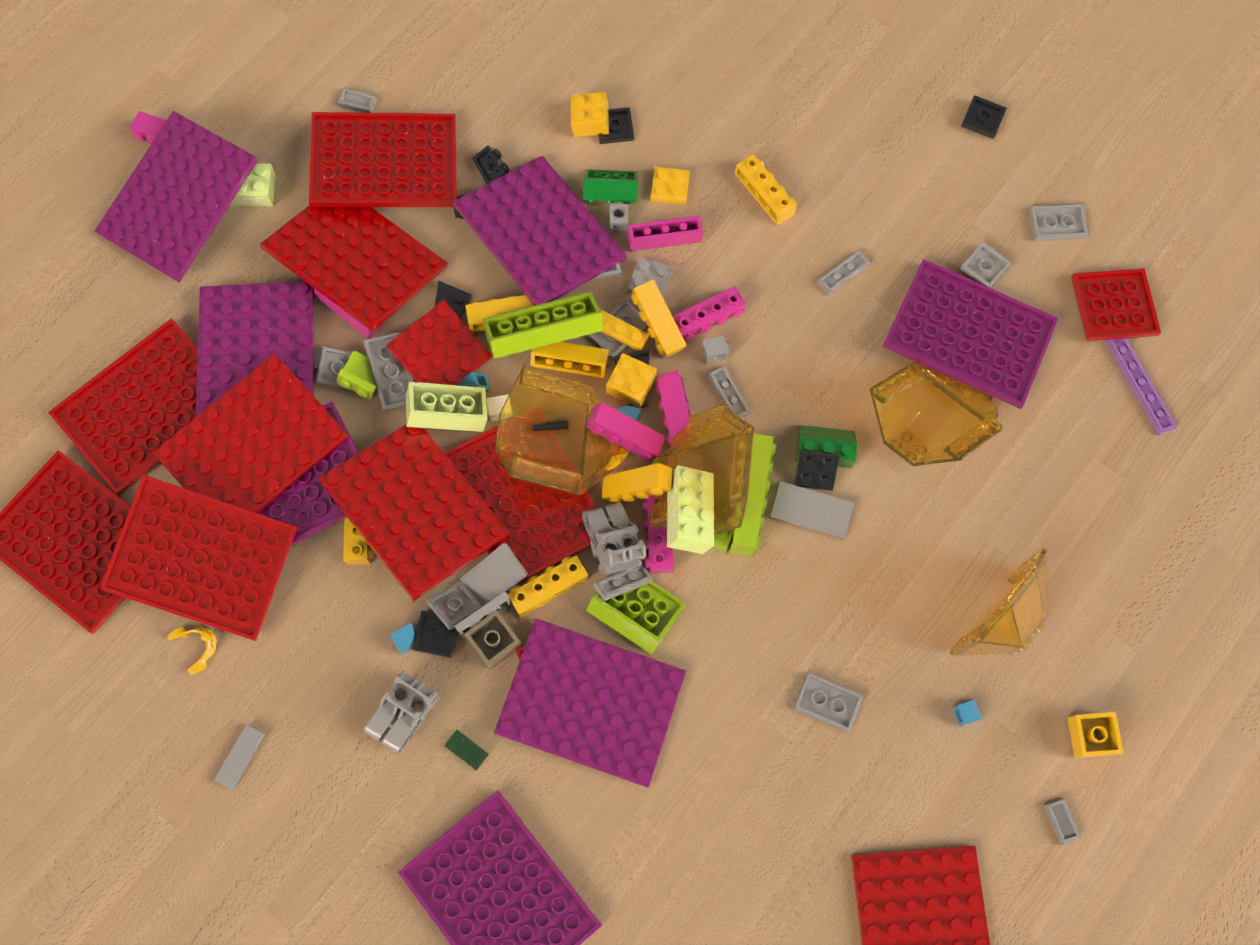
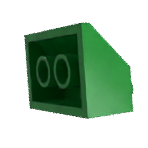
[583,169,638,204]
[795,425,857,468]

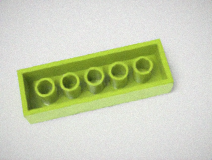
[483,291,603,359]
[729,433,776,557]

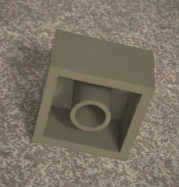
[464,610,522,669]

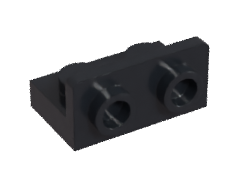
[472,145,510,184]

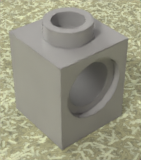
[610,202,628,232]
[701,335,731,365]

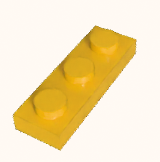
[600,310,650,351]

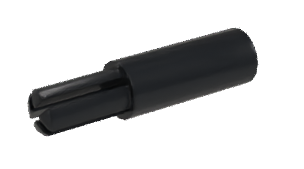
[533,420,569,431]

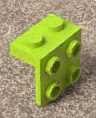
[336,351,376,399]

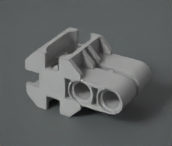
[582,502,646,576]
[364,671,440,755]

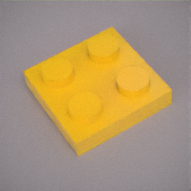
[650,166,690,205]

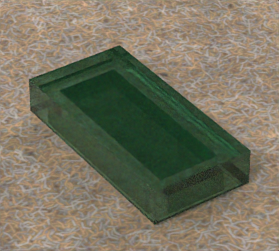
[444,729,489,771]

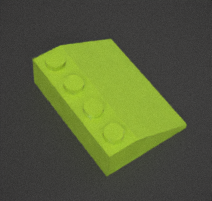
[586,571,686,654]

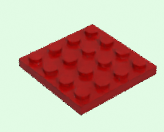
[1071,268,1161,341]
[386,300,493,386]

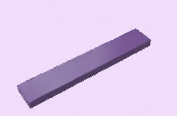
[1105,338,1177,436]

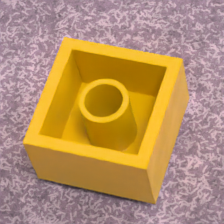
[571,92,609,137]
[606,353,657,408]
[1067,712,1123,759]

